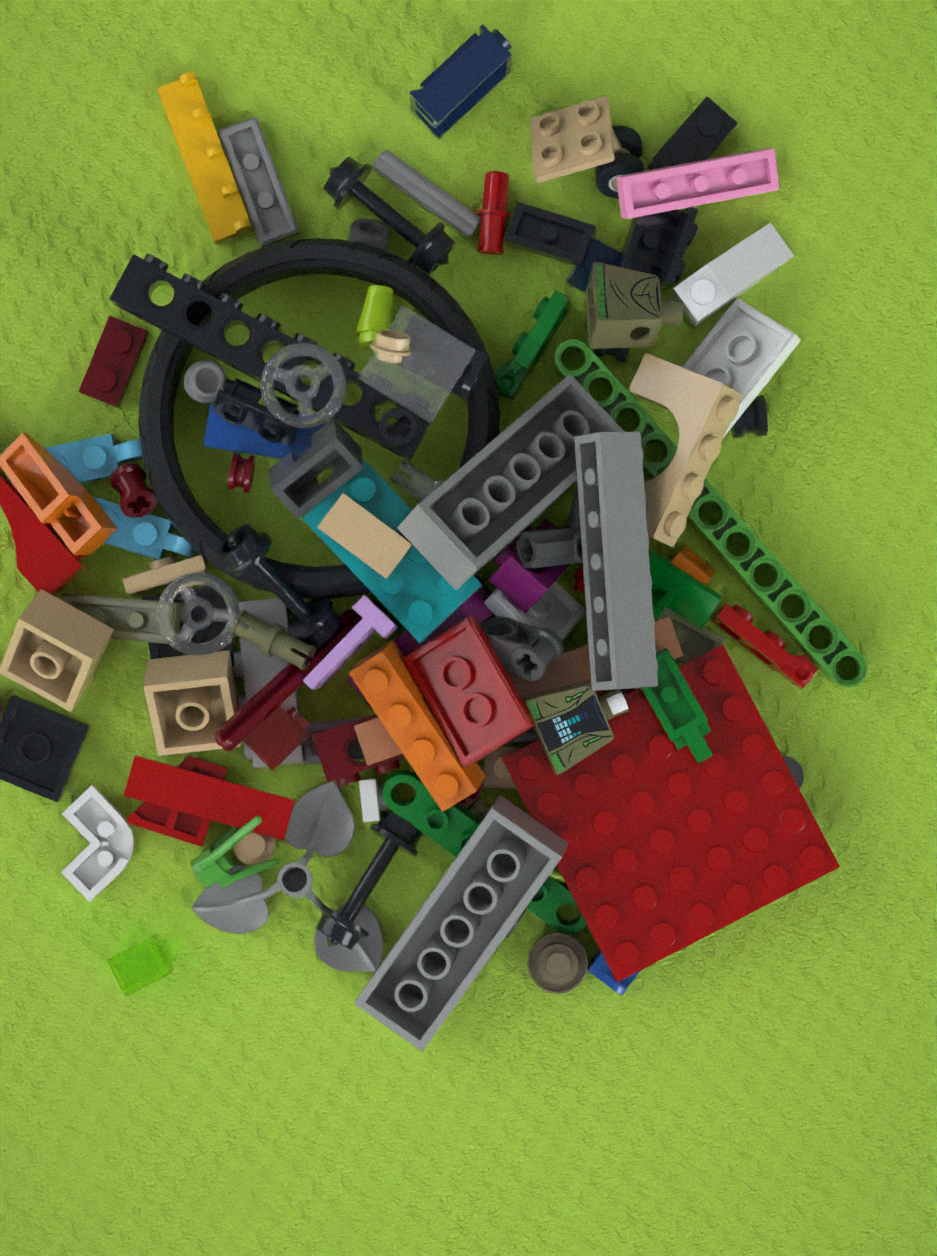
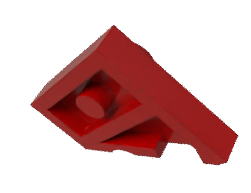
[126,755,229,847]

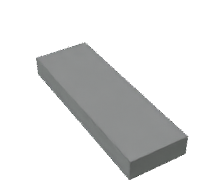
[218,117,300,247]

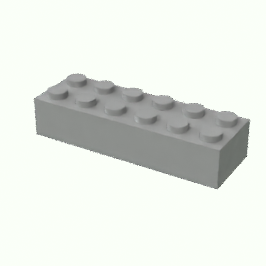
[397,374,625,590]
[354,795,569,1052]

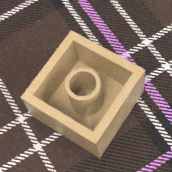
[0,589,114,712]
[143,650,241,756]

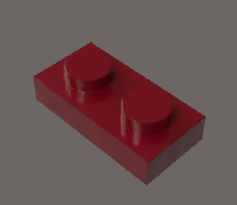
[78,316,149,408]

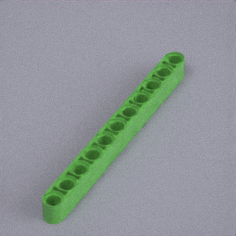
[553,339,867,687]

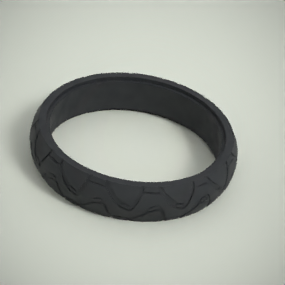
[138,238,500,599]

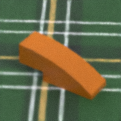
[0,433,118,555]

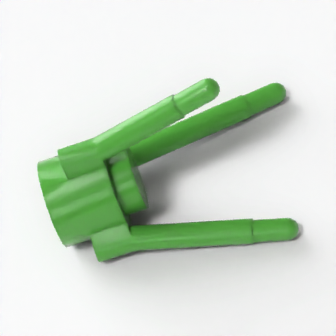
[190,816,279,889]

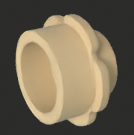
[370,330,412,363]

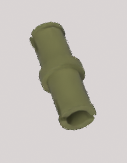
[230,610,316,671]

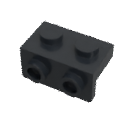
[617,207,698,291]

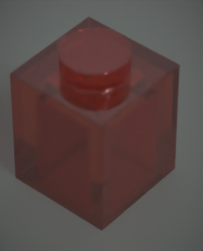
[244,705,311,771]

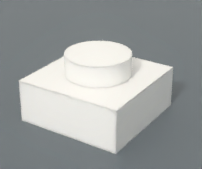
[359,777,388,822]

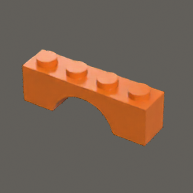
[348,639,486,812]

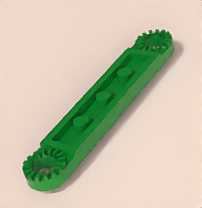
[383,769,587,934]

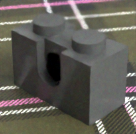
[269,418,364,519]

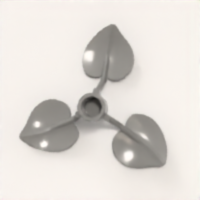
[192,782,383,972]

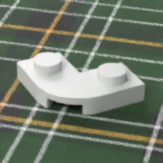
[61,785,134,902]

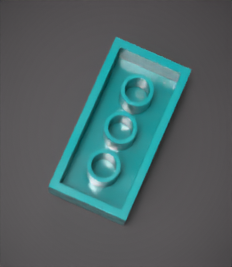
[302,460,482,644]

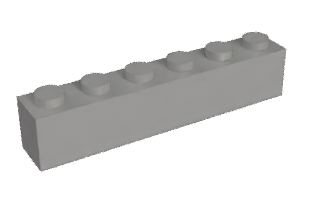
[574,432,658,691]

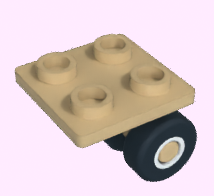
[530,96,645,199]

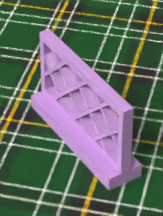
[303,595,399,690]

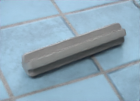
[373,150,481,237]

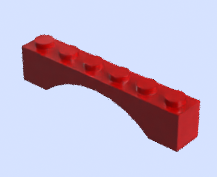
[0,472,87,596]

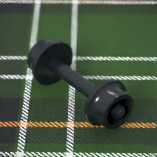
[323,156,455,275]
[218,524,340,647]
[315,811,423,950]

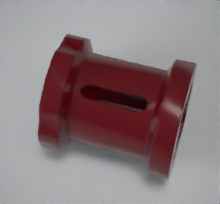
[110,463,157,518]

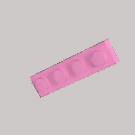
[616,148,779,219]

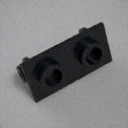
[213,378,305,447]

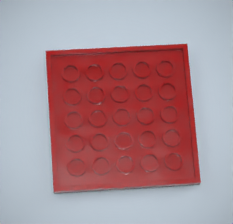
[502,645,840,983]

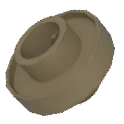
[527,932,588,994]

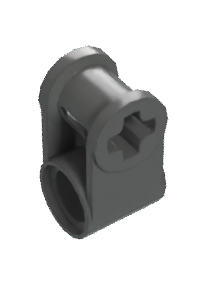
[481,617,564,681]

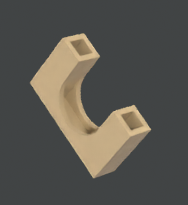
[628,353,743,548]

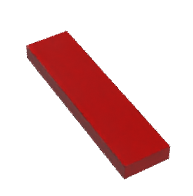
[123,755,295,840]

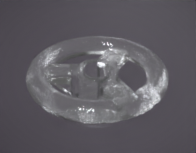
[260,343,346,428]
[157,573,240,656]

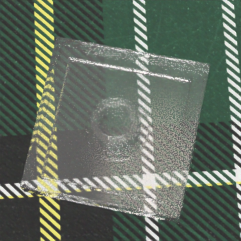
[358,305,476,424]

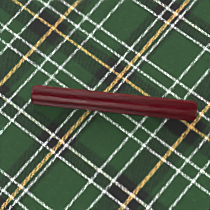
[215,609,362,751]

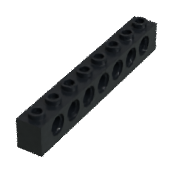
[109,253,435,462]

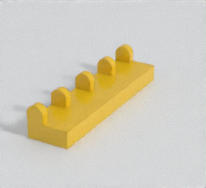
[157,71,253,244]

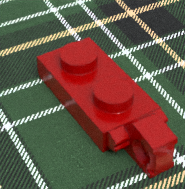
[711,604,818,689]

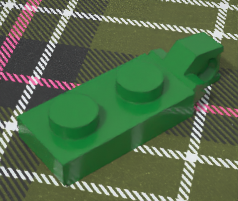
[495,290,571,399]
[641,648,713,764]

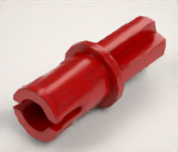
[477,171,510,255]

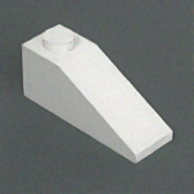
[670,223,794,328]

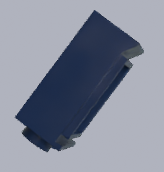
[409,24,512,139]

